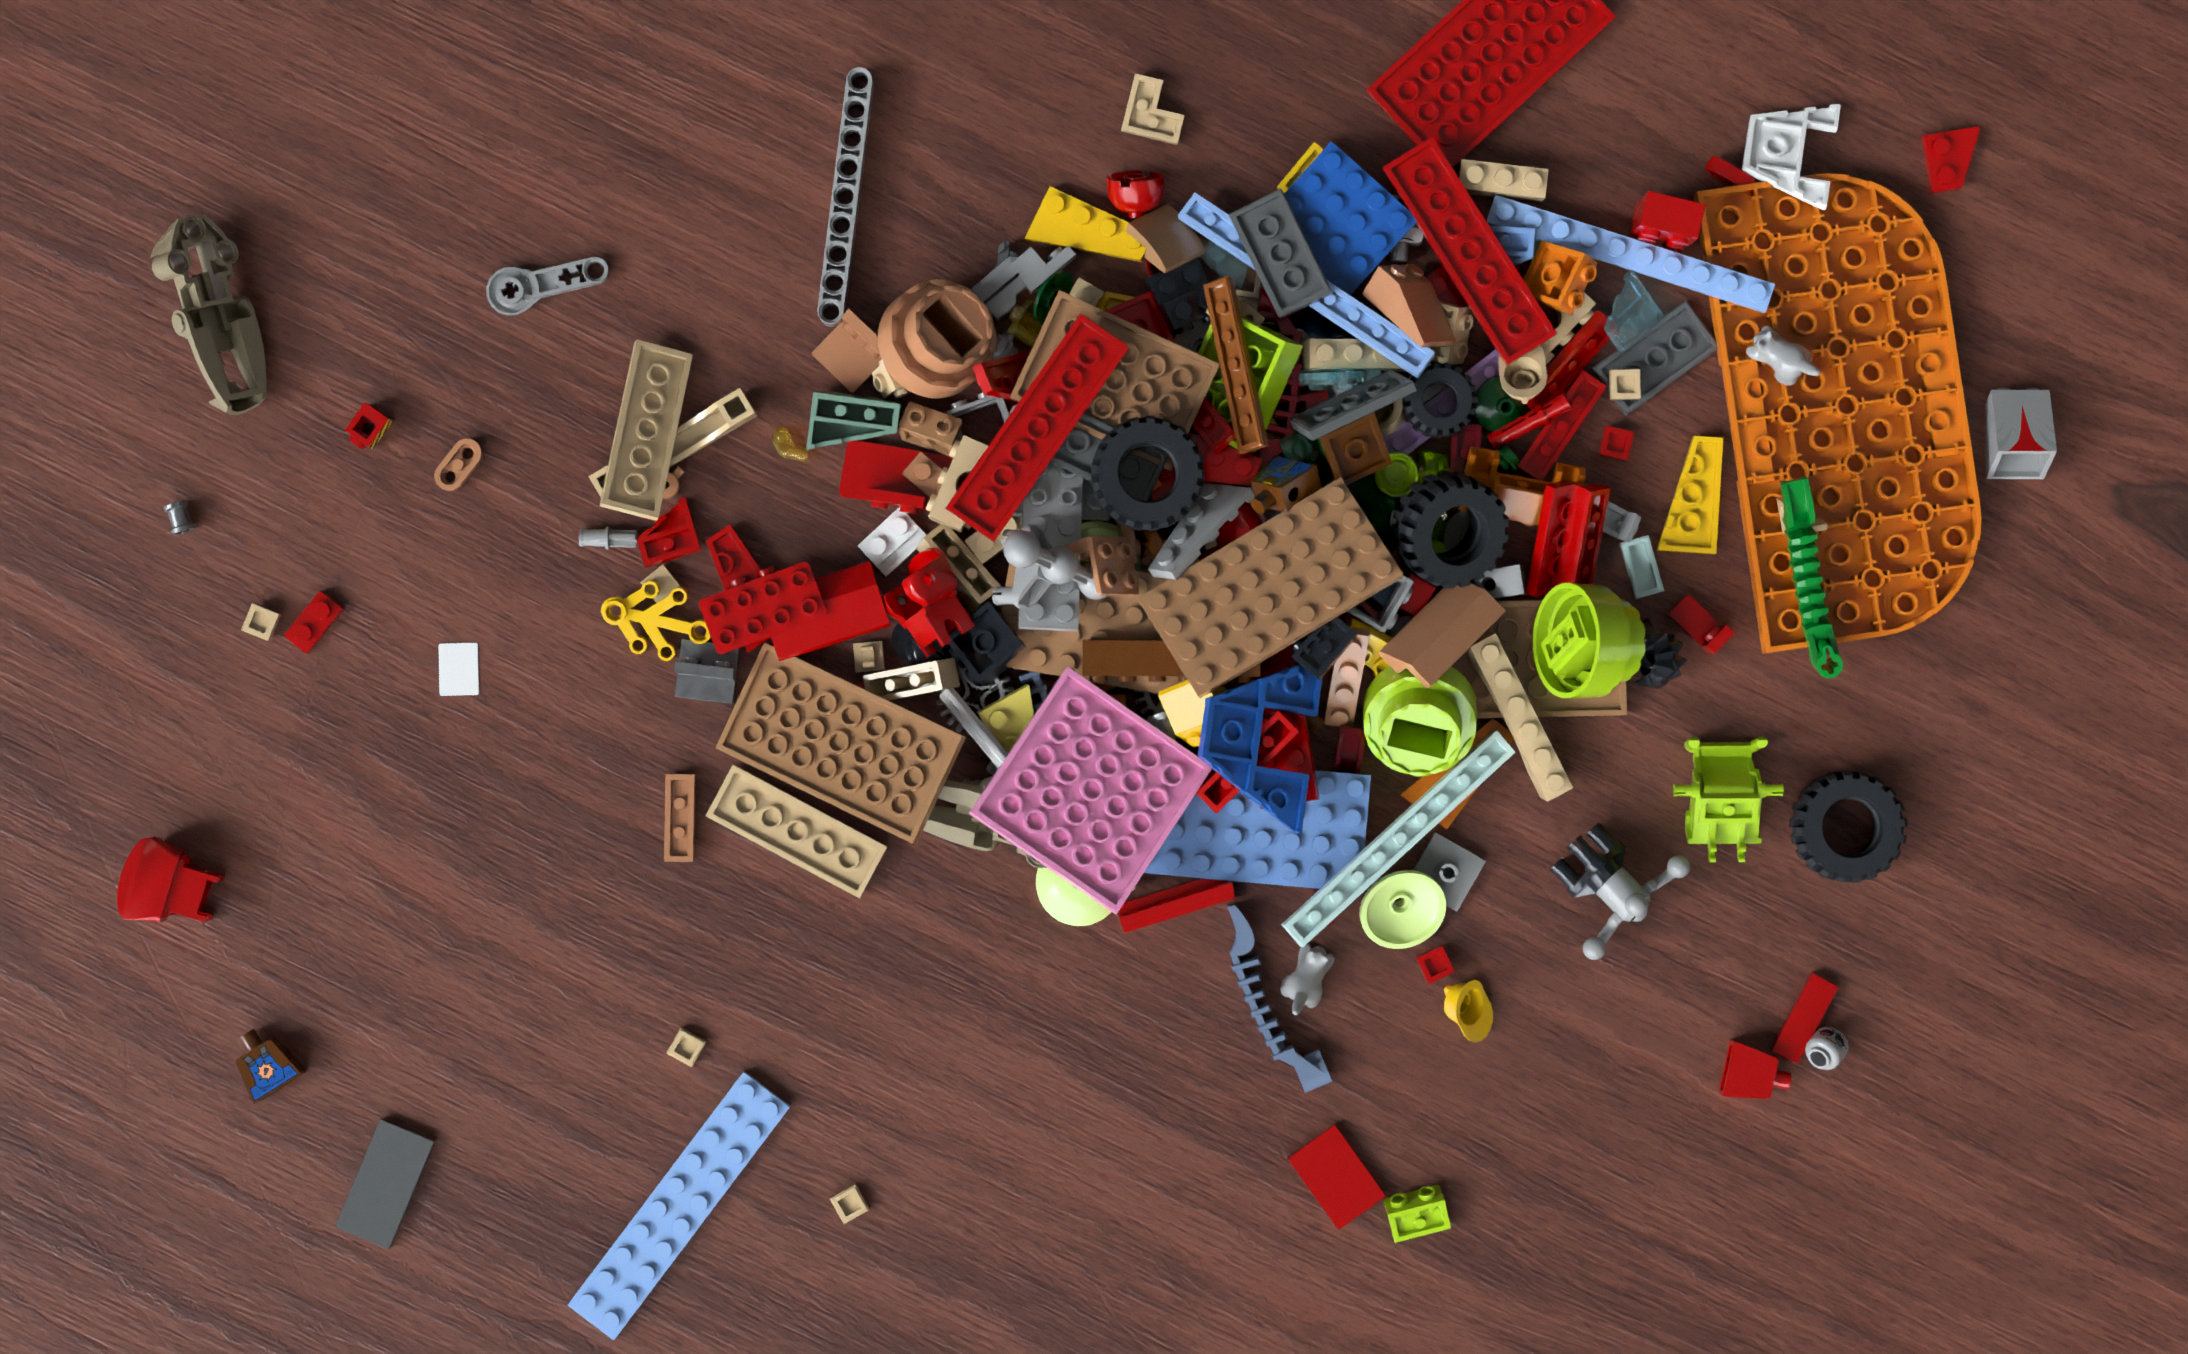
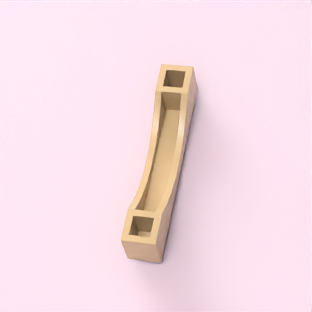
[588,388,758,497]
[1467,630,1573,802]

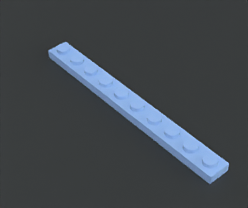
[1178,193,1435,378]
[1486,195,1775,313]

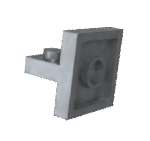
[674,639,740,704]

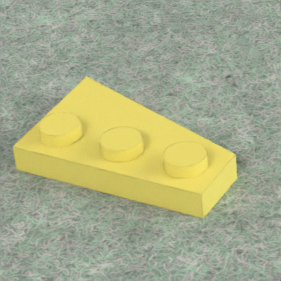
[976,684,1034,753]

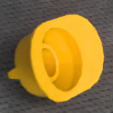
[1444,979,1493,1042]

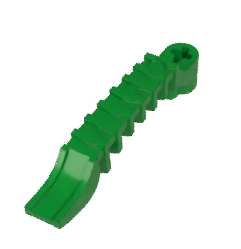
[1780,476,1843,678]

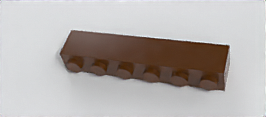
[1082,639,1262,682]

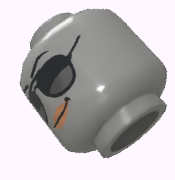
[1805,1026,1849,1070]

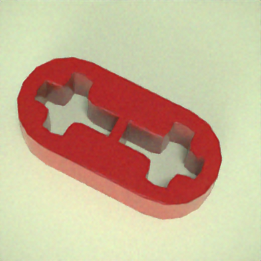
[1704,156,1758,197]

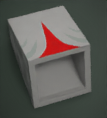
[1985,388,2057,479]

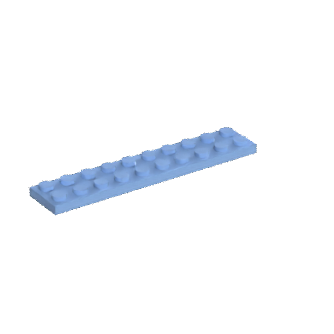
[568,1071,790,1340]

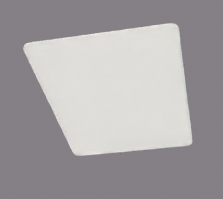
[438,643,479,696]

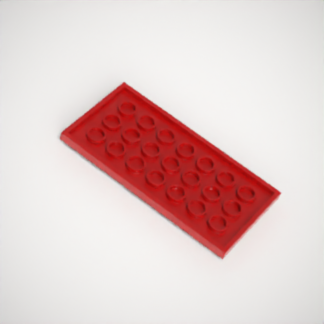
[1366,0,1616,168]

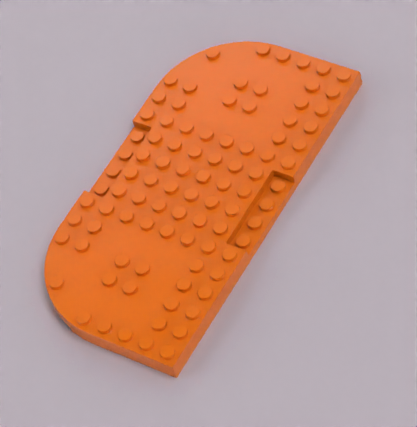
[1694,173,1981,654]

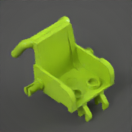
[1673,737,1784,862]

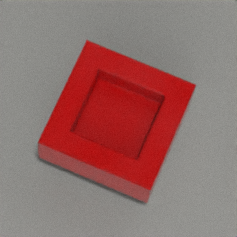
[1598,426,1634,461]
[1415,945,1455,984]

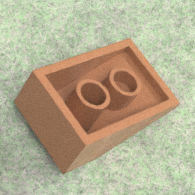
[1362,264,1456,347]

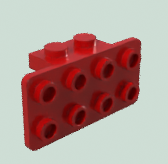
[839,440,959,514]
[699,561,827,654]

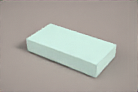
[1619,535,1664,599]

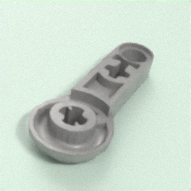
[486,257,609,316]

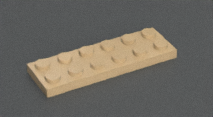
[599,339,693,521]
[706,765,888,898]

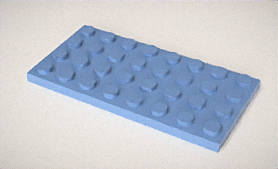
[1144,770,1371,889]

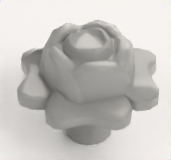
[992,330,1019,360]

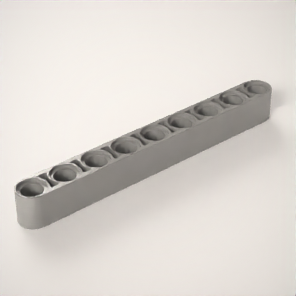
[817,67,874,327]

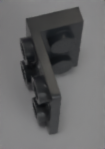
[1291,617,1358,681]

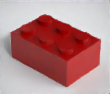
[1628,191,1706,253]

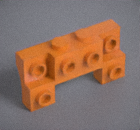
[1458,446,1586,526]

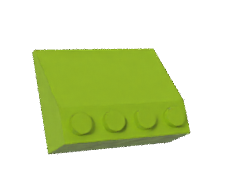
[1198,316,1303,453]

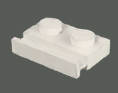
[858,507,926,577]

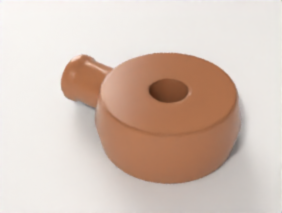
[663,466,685,499]

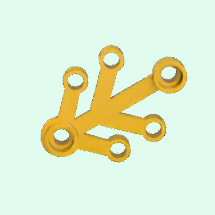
[601,580,711,661]

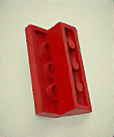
[1526,480,1611,597]
[771,561,891,661]
[1195,708,1300,814]

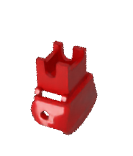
[882,548,975,658]
[117,836,225,923]

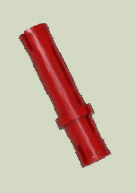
[1487,392,1573,450]

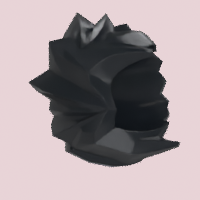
[1634,618,1687,689]

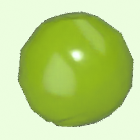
[1375,452,1419,497]

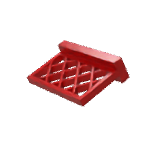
[1118,878,1235,933]

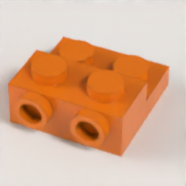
[1523,240,1597,315]

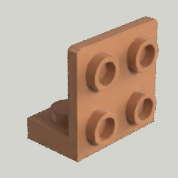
[812,309,882,393]
[1065,536,1139,596]

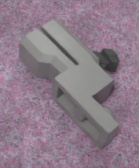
[971,240,1076,322]

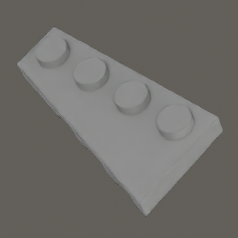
[1148,482,1255,580]

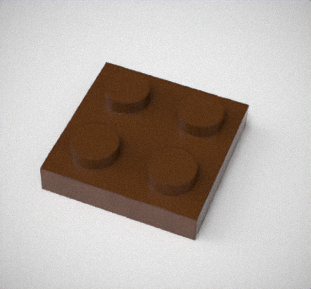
[1319,412,1392,486]

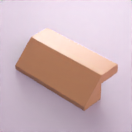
[1378,584,1506,689]

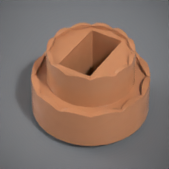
[878,279,997,398]

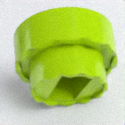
[1533,583,1645,698]
[1363,666,1478,777]

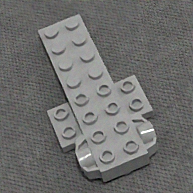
[1007,405,1110,632]

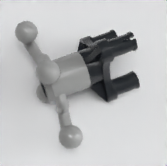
[1549,823,1690,960]

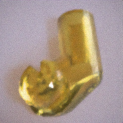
[772,427,809,463]

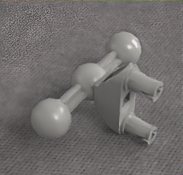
[992,524,1108,609]

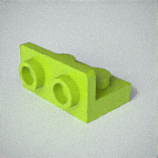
[1383,1185,1451,1243]

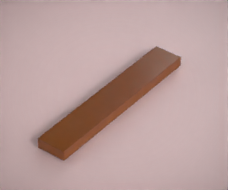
[1203,276,1269,454]

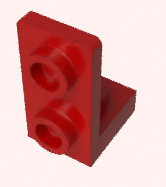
[1668,595,1735,655]

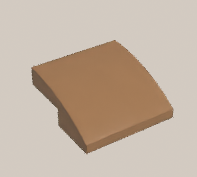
[1126,204,1205,273]

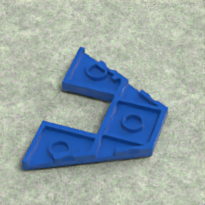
[1198,664,1322,833]

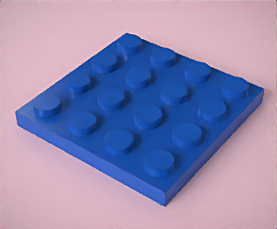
[1284,141,1417,295]

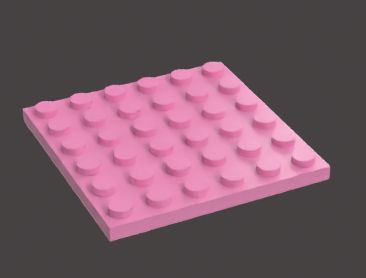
[969,667,1212,914]

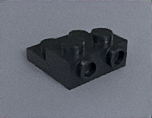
[1144,257,1211,335]
[948,601,1026,686]

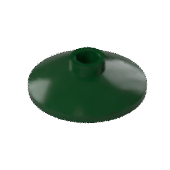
[1034,270,1073,325]
[1474,375,1528,432]

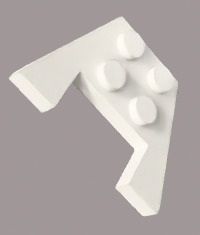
[1742,104,1841,210]

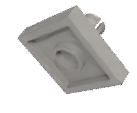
[1413,832,1486,912]

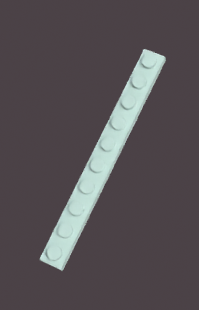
[1281,730,1515,947]

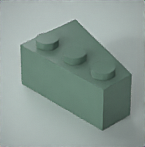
[806,390,903,450]

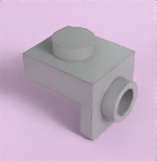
[1602,501,1641,542]

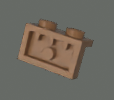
[898,402,962,457]

